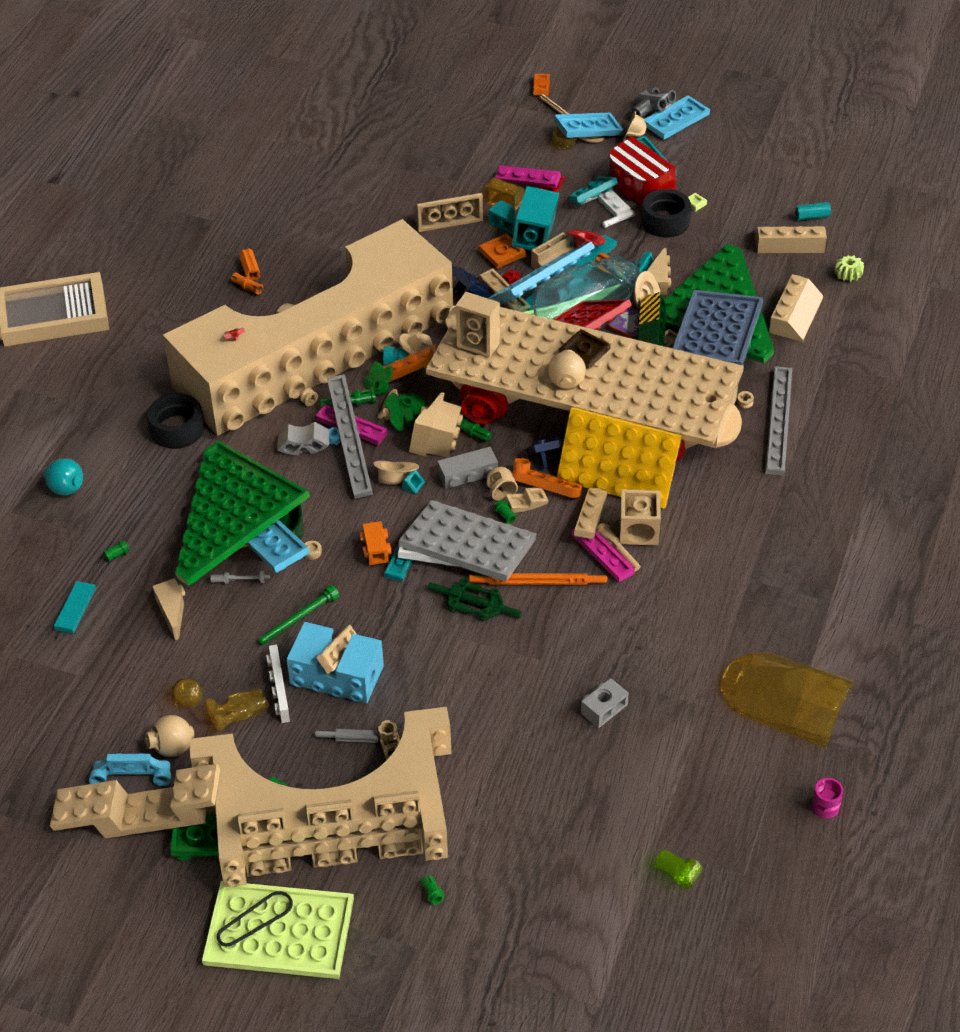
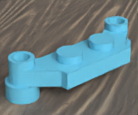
[89,753,171,786]

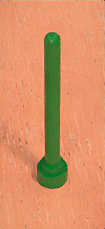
[258,584,340,645]

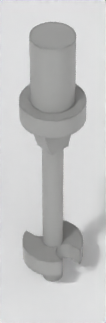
[211,571,270,584]

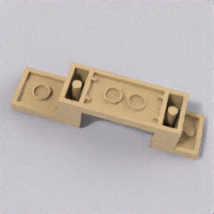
[50,764,220,839]

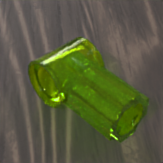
[655,849,703,889]

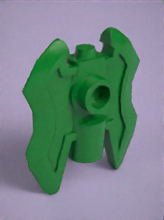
[385,391,425,433]

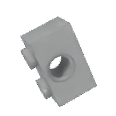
[581,678,629,728]

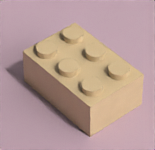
[456,292,500,357]

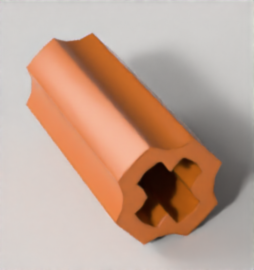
[239,248,260,280]

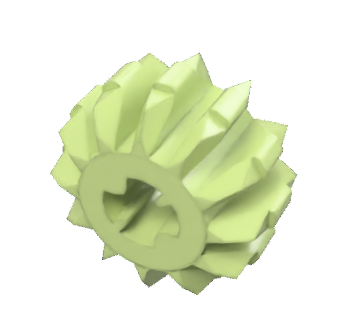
[834,254,864,283]

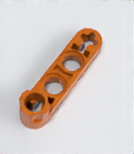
[512,458,582,498]

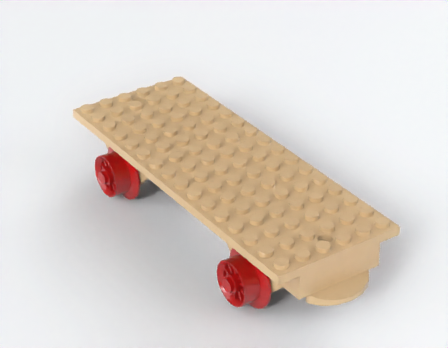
[426,307,744,462]

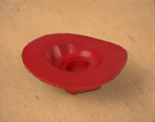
[566,230,606,251]

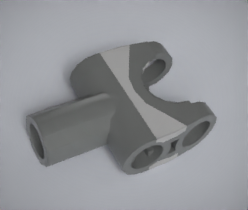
[631,87,676,118]

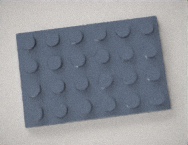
[672,290,763,366]

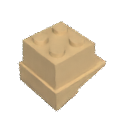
[409,392,463,458]

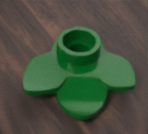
[364,361,393,395]

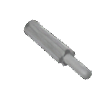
[315,729,379,743]

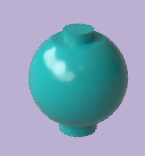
[43,458,83,496]

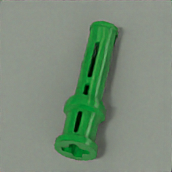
[320,387,376,408]

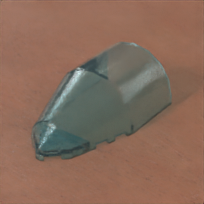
[532,256,640,331]

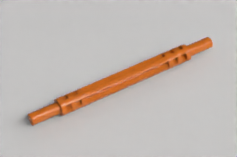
[469,573,607,585]

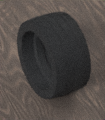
[641,189,691,238]
[147,393,204,449]

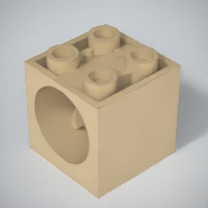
[620,490,661,545]

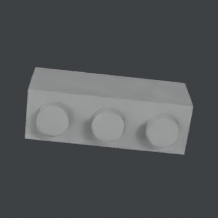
[437,447,498,489]

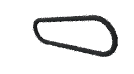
[217,891,293,947]

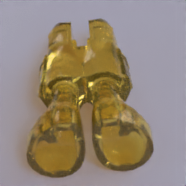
[204,688,269,732]

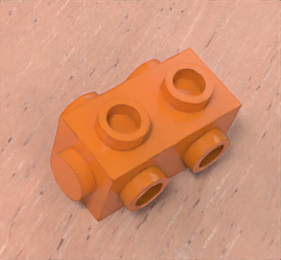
[360,521,392,566]

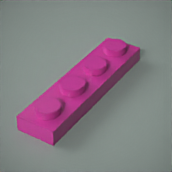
[495,165,561,188]
[316,404,388,446]
[571,528,635,582]

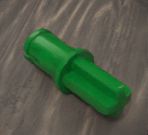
[458,418,492,441]

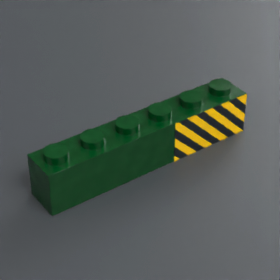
[636,292,667,346]

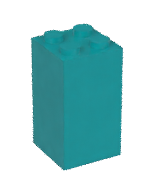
[512,186,559,251]

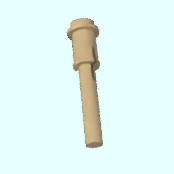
[596,523,641,571]

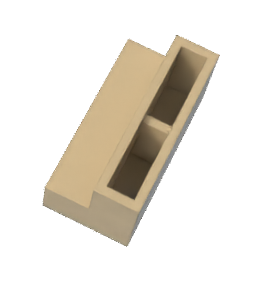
[531,232,574,270]

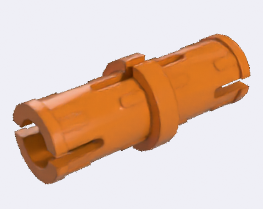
[231,273,264,295]

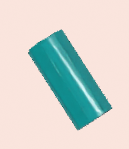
[795,202,831,221]

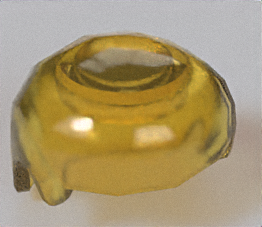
[171,678,203,708]

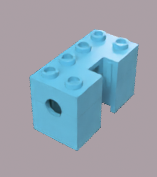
[287,622,384,703]

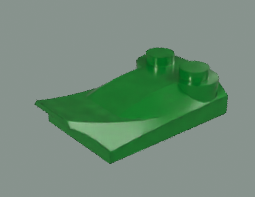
[171,814,219,861]

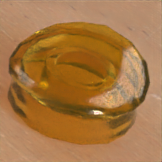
[551,127,577,150]

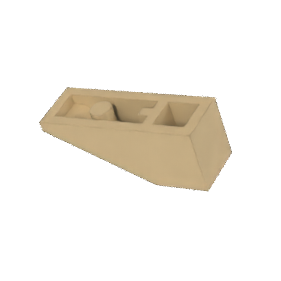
[152,578,185,640]

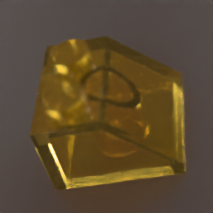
[485,177,526,210]

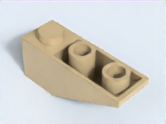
[647,248,671,295]

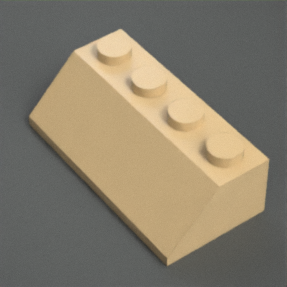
[414,193,483,232]
[754,226,827,254]
[769,274,823,342]

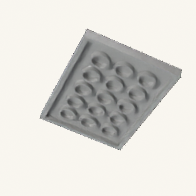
[399,500,537,582]

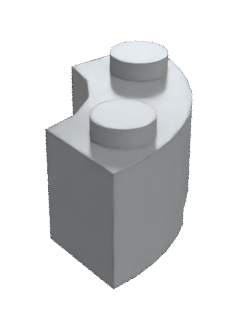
[277,422,330,456]

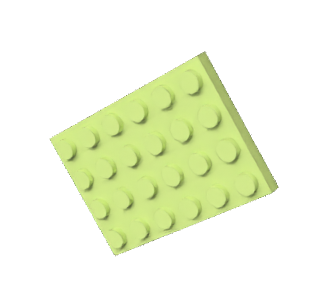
[202,881,354,979]

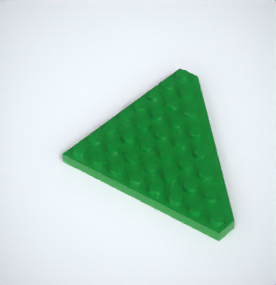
[664,244,774,364]
[175,440,310,586]

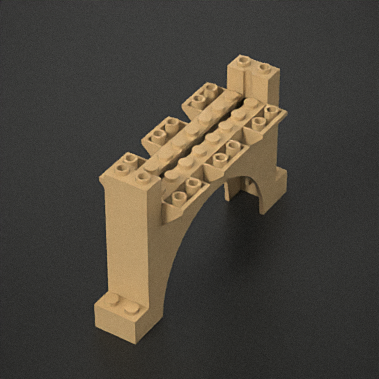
[190,707,451,887]

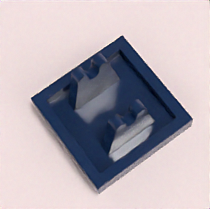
[452,265,491,299]
[527,435,564,469]

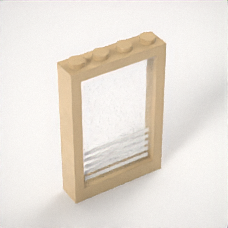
[0,272,109,347]

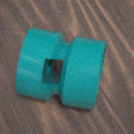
[383,346,410,366]

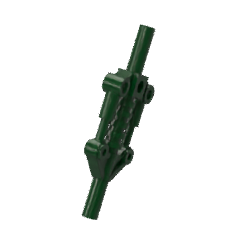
[428,578,522,621]

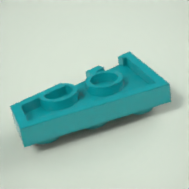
[568,176,618,204]

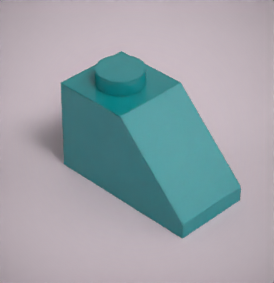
[489,200,516,235]

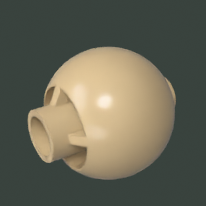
[548,350,586,389]
[145,715,194,757]

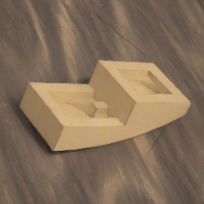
[504,488,548,513]

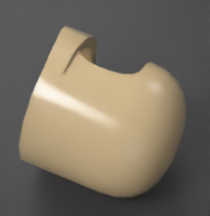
[486,467,518,501]

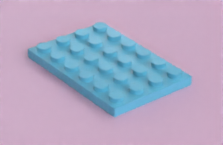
[487,242,595,305]

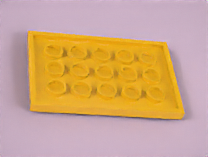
[557,407,682,509]

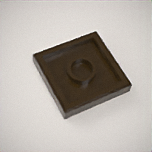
[559,329,611,369]

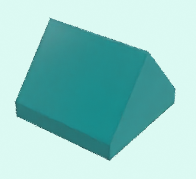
[402,470,425,494]

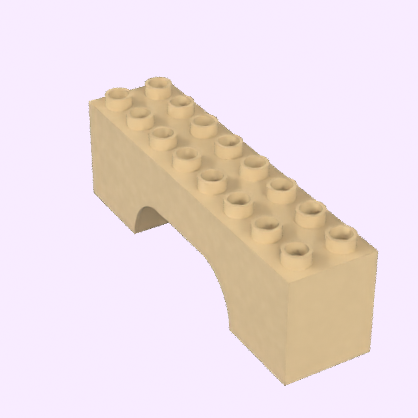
[163,219,453,436]

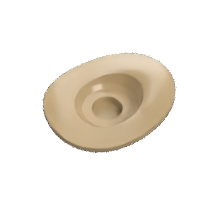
[633,271,660,307]
[399,332,433,354]

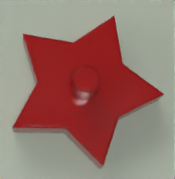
[502,269,521,285]
[224,328,245,340]

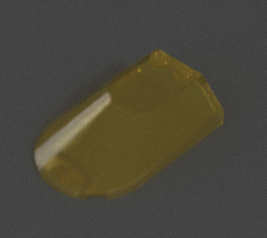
[721,652,856,748]

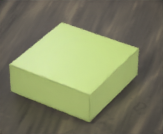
[688,193,707,212]

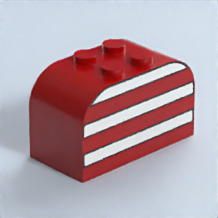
[609,136,676,205]

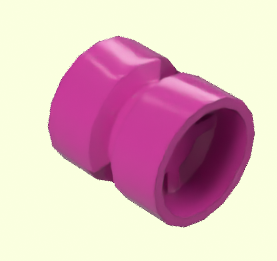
[812,778,843,818]

